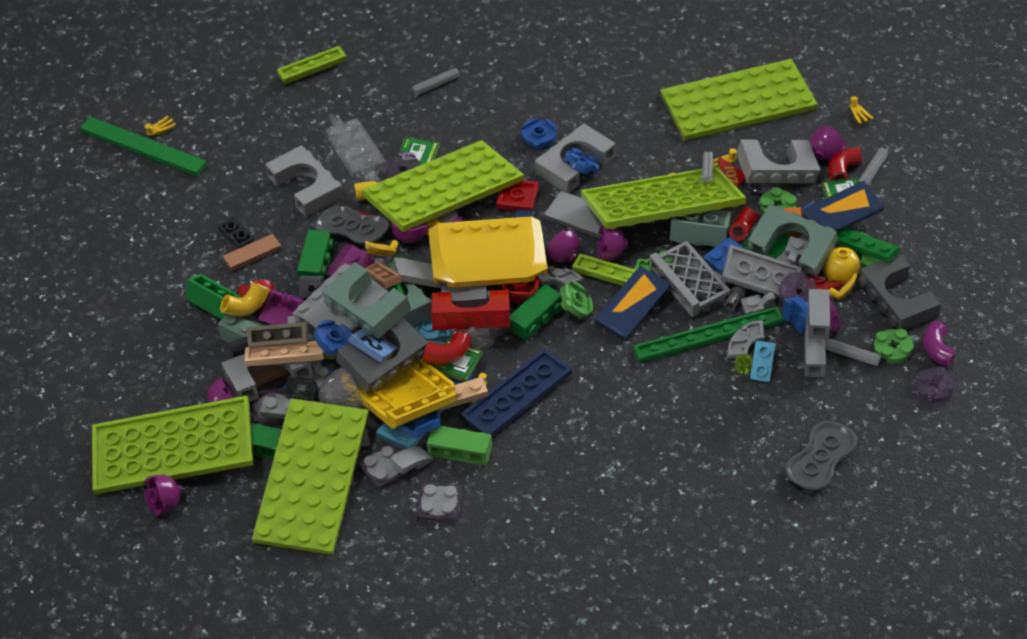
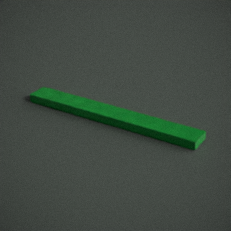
[80,117,207,176]
[633,306,784,364]

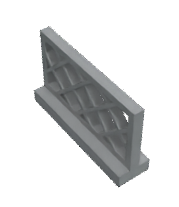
[649,241,731,317]

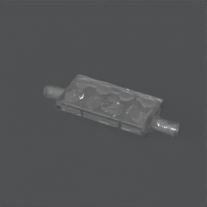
[325,115,387,183]

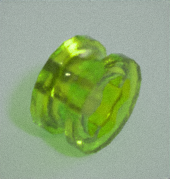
[735,354,753,373]

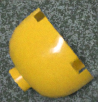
[822,247,861,284]

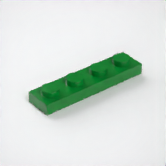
[836,228,900,263]

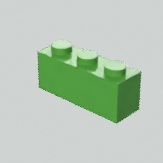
[427,426,492,466]

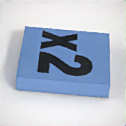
[348,328,398,363]

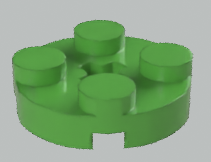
[760,187,796,215]
[560,281,593,319]
[874,329,914,364]

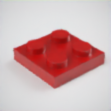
[496,180,539,211]

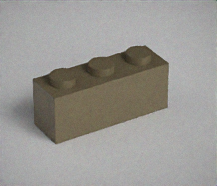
[246,322,310,347]

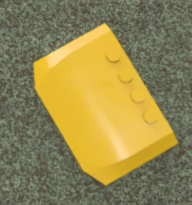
[428,216,548,288]
[337,350,457,429]

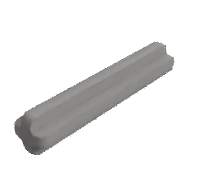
[412,68,460,96]
[859,147,888,185]
[702,151,713,183]
[825,339,881,366]

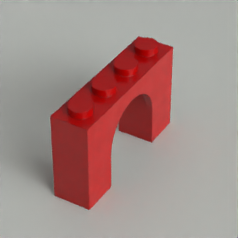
[431,290,510,330]

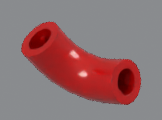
[828,147,862,181]
[728,206,761,242]
[423,331,472,365]

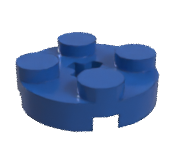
[522,118,557,150]
[563,148,600,175]
[782,296,807,334]
[313,320,352,356]
[401,409,441,438]

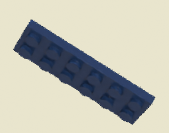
[460,348,572,437]

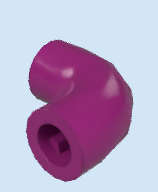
[923,321,957,368]

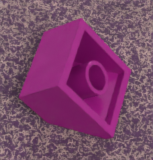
[326,244,375,277]

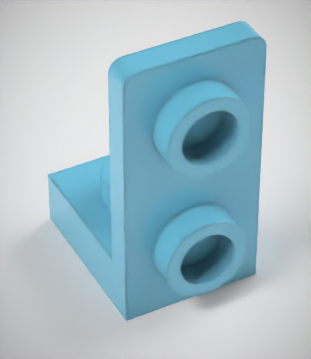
[750,341,776,382]

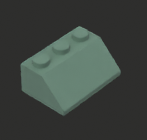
[670,210,732,248]
[218,314,270,343]

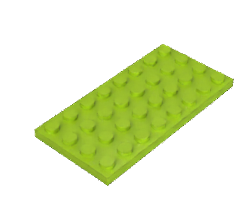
[661,59,818,141]
[362,140,524,232]
[581,166,746,229]
[92,396,253,494]
[252,398,369,555]

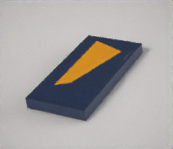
[801,181,884,233]
[595,266,671,341]

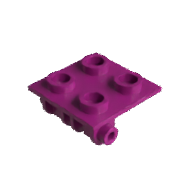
[258,289,304,325]

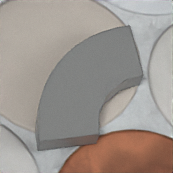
[538,266,584,287]
[727,320,765,359]

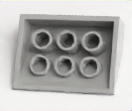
[292,263,388,339]

